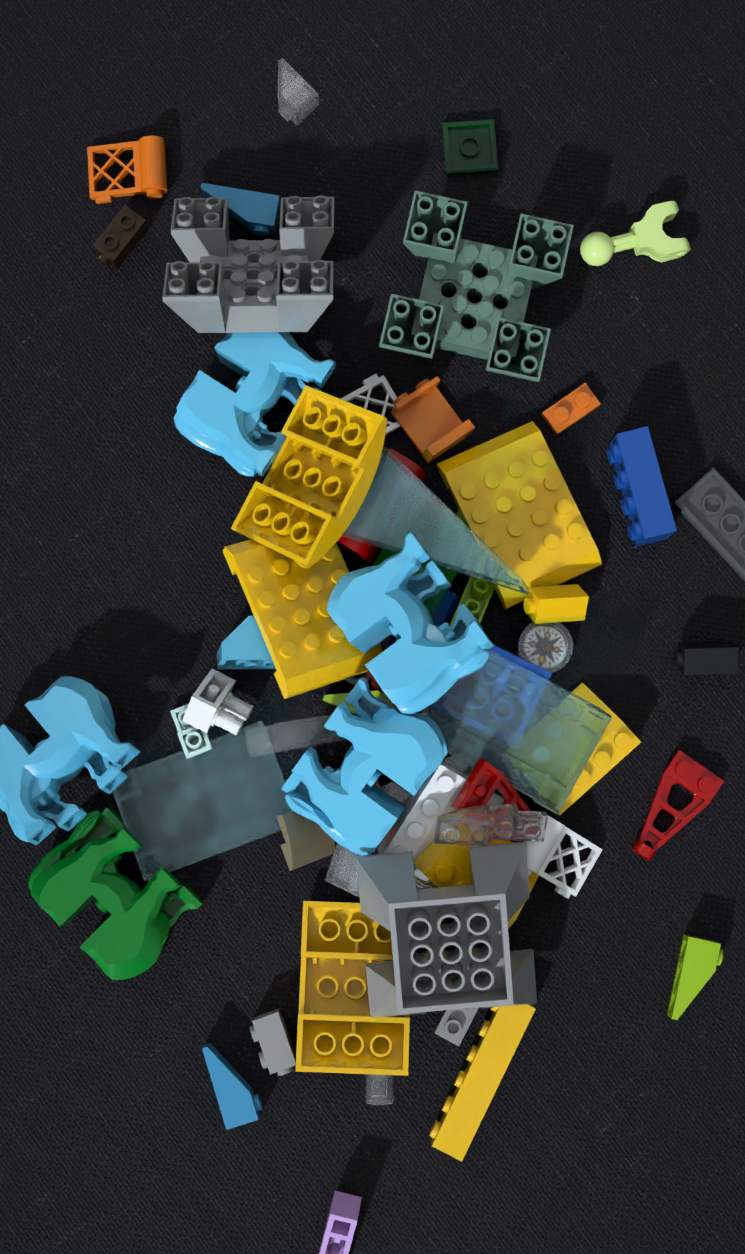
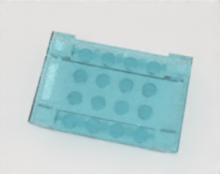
[421,649,611,815]
[113,720,293,881]

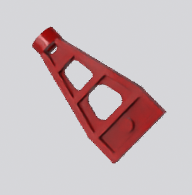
[632,750,724,861]
[452,759,537,840]

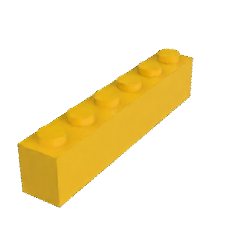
[429,1004,536,1162]

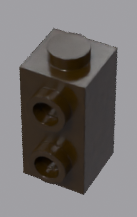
[92,205,149,269]

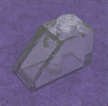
[277,58,319,125]

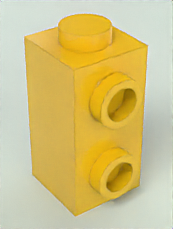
[523,584,589,624]

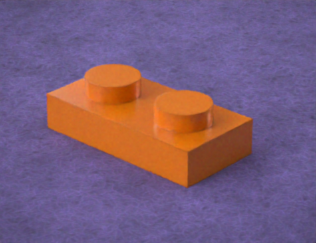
[541,383,601,436]

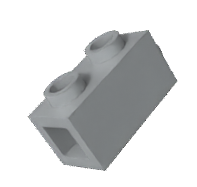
[433,1007,479,1046]
[249,1008,296,1076]

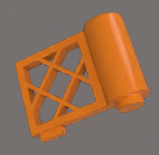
[87,136,167,204]

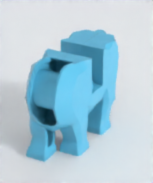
[174,332,336,477]
[327,532,494,714]
[0,676,140,845]
[281,677,448,856]

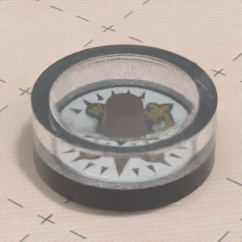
[517,622,573,673]

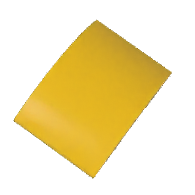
[231,385,387,568]
[295,901,410,1076]

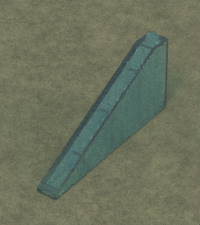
[342,445,529,594]

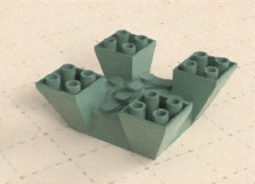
[379,191,574,382]

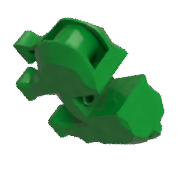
[28,807,204,980]

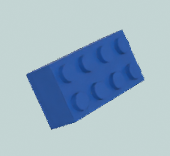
[606,426,677,547]

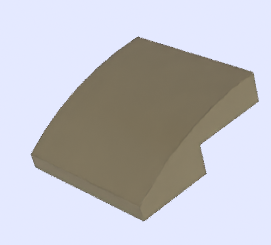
[277,811,335,871]

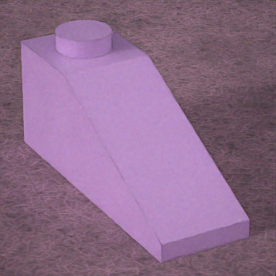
[319,1191,362,1254]

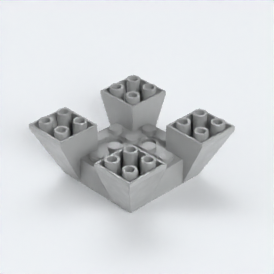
[162,196,334,333]
[356,842,537,1018]

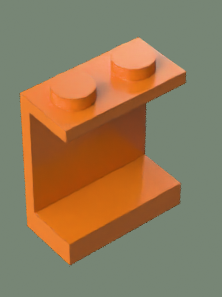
[391,376,475,463]

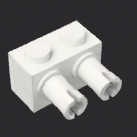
[182,669,254,736]

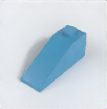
[200,183,281,236]
[202,1043,263,1130]

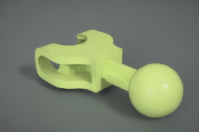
[580,201,691,266]

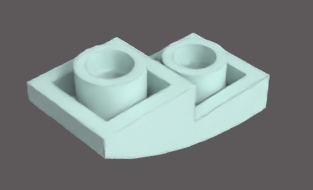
[170,704,213,759]

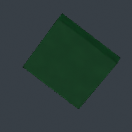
[442,119,498,176]

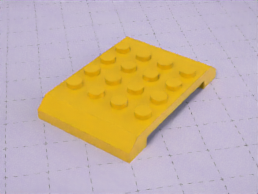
[436,421,602,610]
[222,539,383,699]

